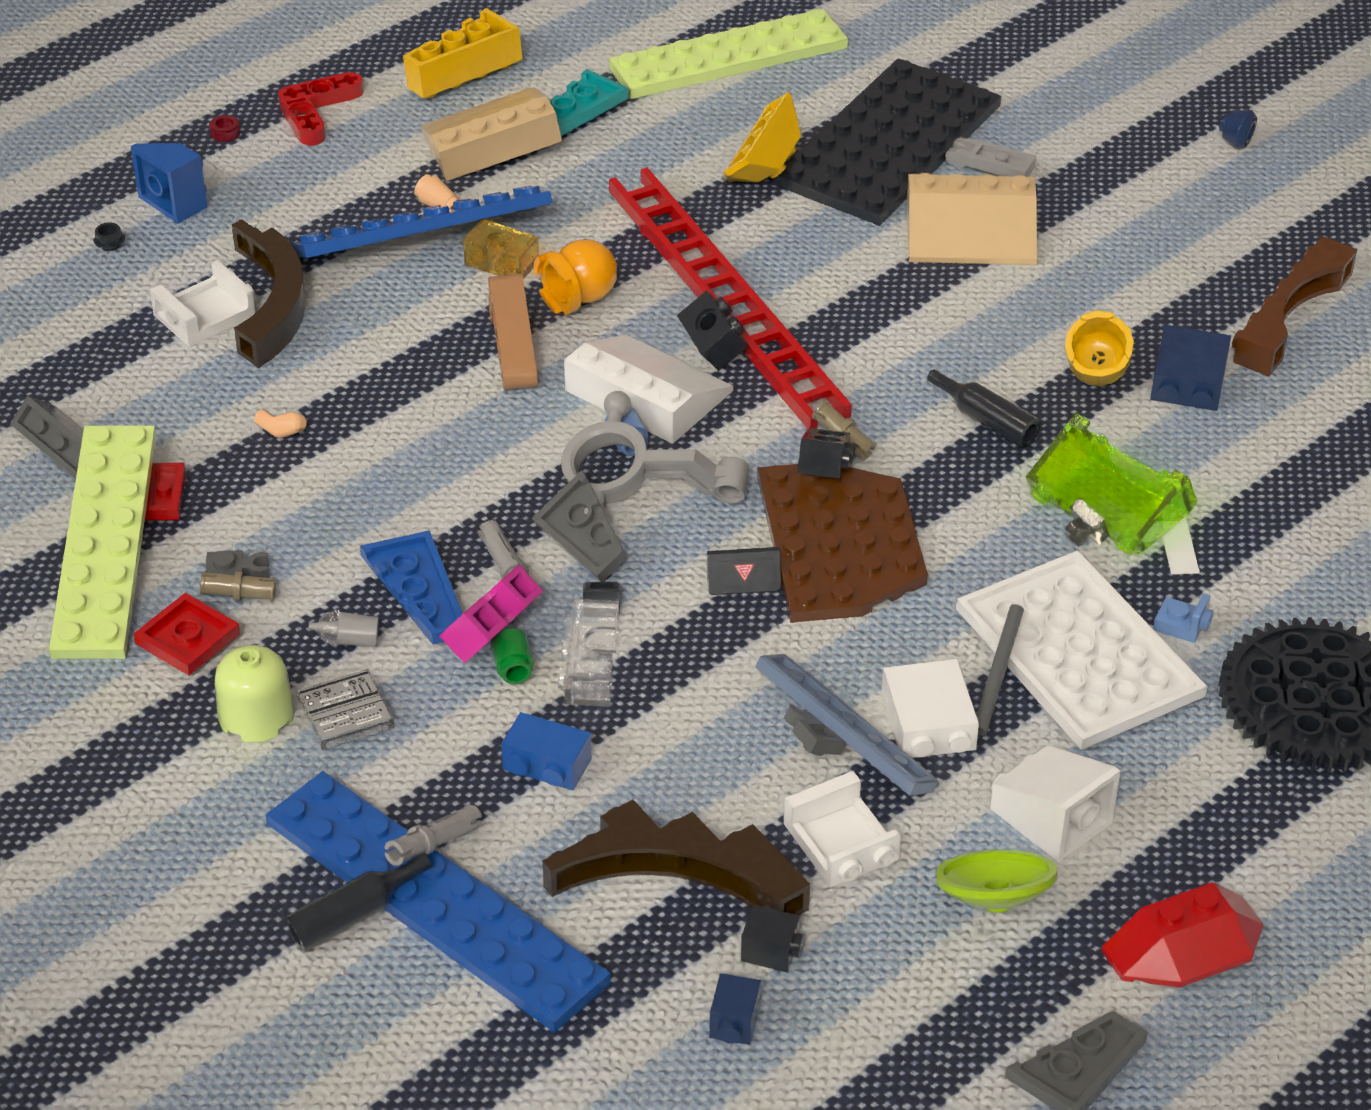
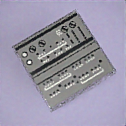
[297,669,395,750]

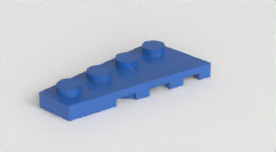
[360,530,463,645]

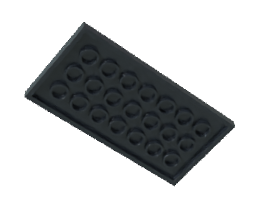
[773,58,1002,226]

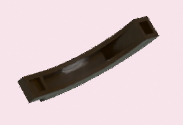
[232,219,305,368]

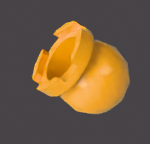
[533,239,617,316]

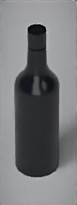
[927,369,1041,448]
[285,853,432,953]

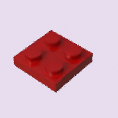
[133,592,240,676]

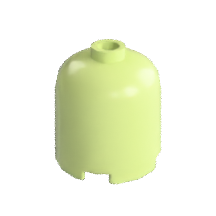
[215,645,294,742]

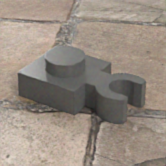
[206,550,269,578]
[784,705,846,756]

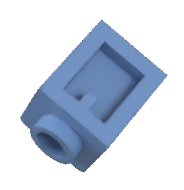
[1153,593,1214,643]

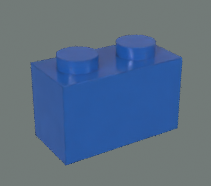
[501,712,592,791]

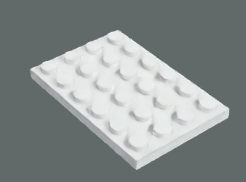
[956,550,1207,750]

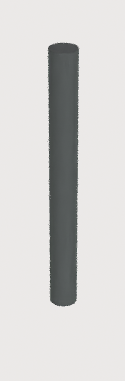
[976,604,1024,736]

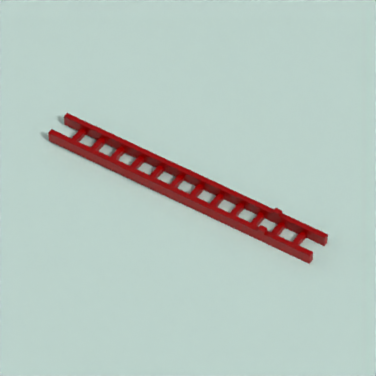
[609,167,852,429]

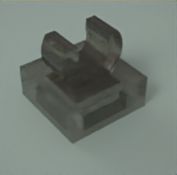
[1065,498,1110,547]

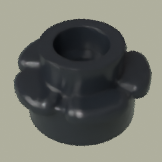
[93,222,125,251]

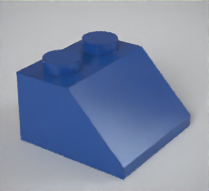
[131,143,207,223]

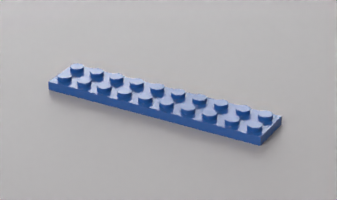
[266,771,611,1033]

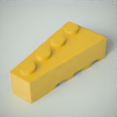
[403,8,523,98]

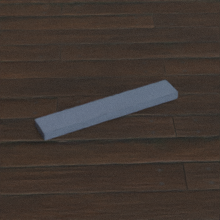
[755,654,939,796]

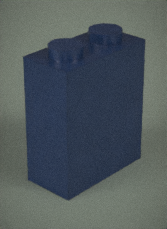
[1150,325,1231,411]

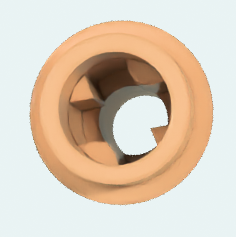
[414,174,461,209]

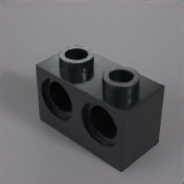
[797,428,855,478]

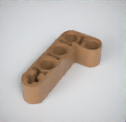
[488,274,538,390]

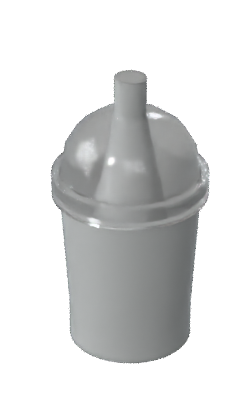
[308,609,379,647]

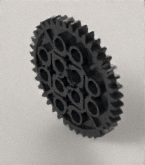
[1219,617,1371,772]

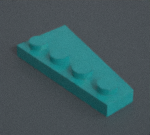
[550,69,629,136]

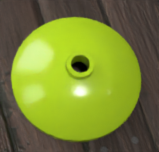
[935,850,1058,913]

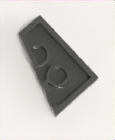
[531,470,627,582]
[1004,1011,1148,1110]

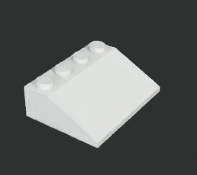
[564,335,733,444]

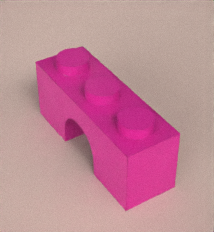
[440,564,543,664]

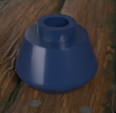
[1219,109,1257,150]

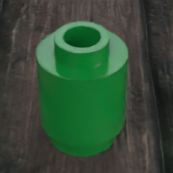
[491,629,534,684]

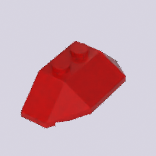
[1101,882,1264,987]

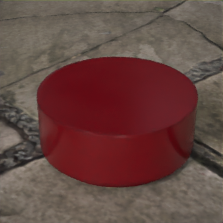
[209,115,241,142]

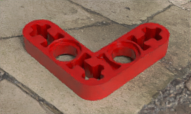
[278,72,363,146]

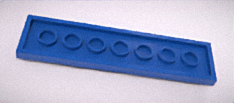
[292,185,553,258]

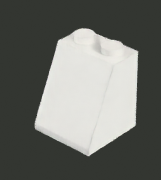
[990,745,1121,863]

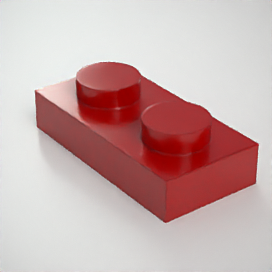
[145,462,186,521]

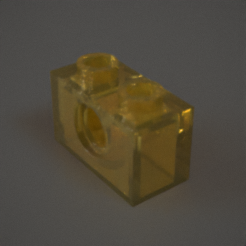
[463,219,539,280]

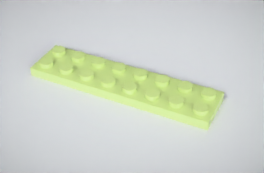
[609,9,848,99]
[49,426,156,659]

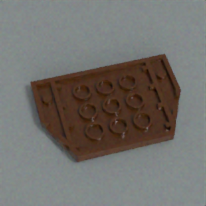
[757,464,928,623]

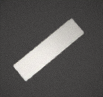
[1154,501,1200,574]

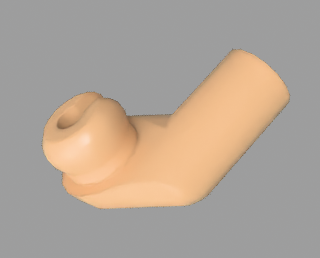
[254,409,307,438]

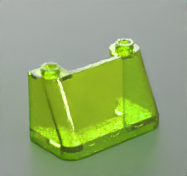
[1026,413,1197,555]

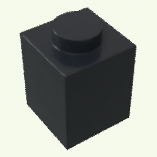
[741,905,805,973]

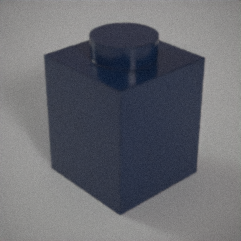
[709,973,761,1045]

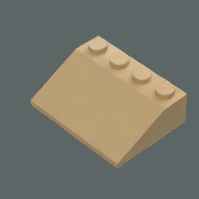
[420,87,562,181]
[906,173,1037,265]

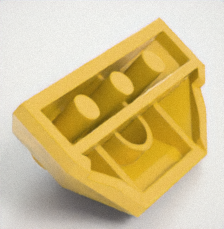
[722,92,801,182]

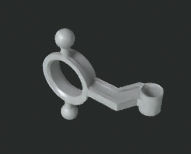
[561,391,749,516]

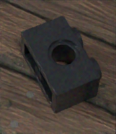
[677,290,749,371]

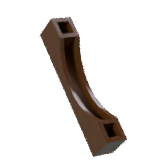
[1232,236,1357,377]

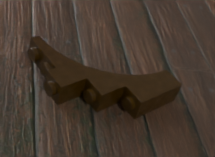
[542,799,810,916]

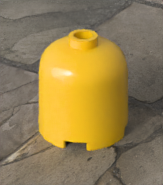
[1065,311,1134,386]

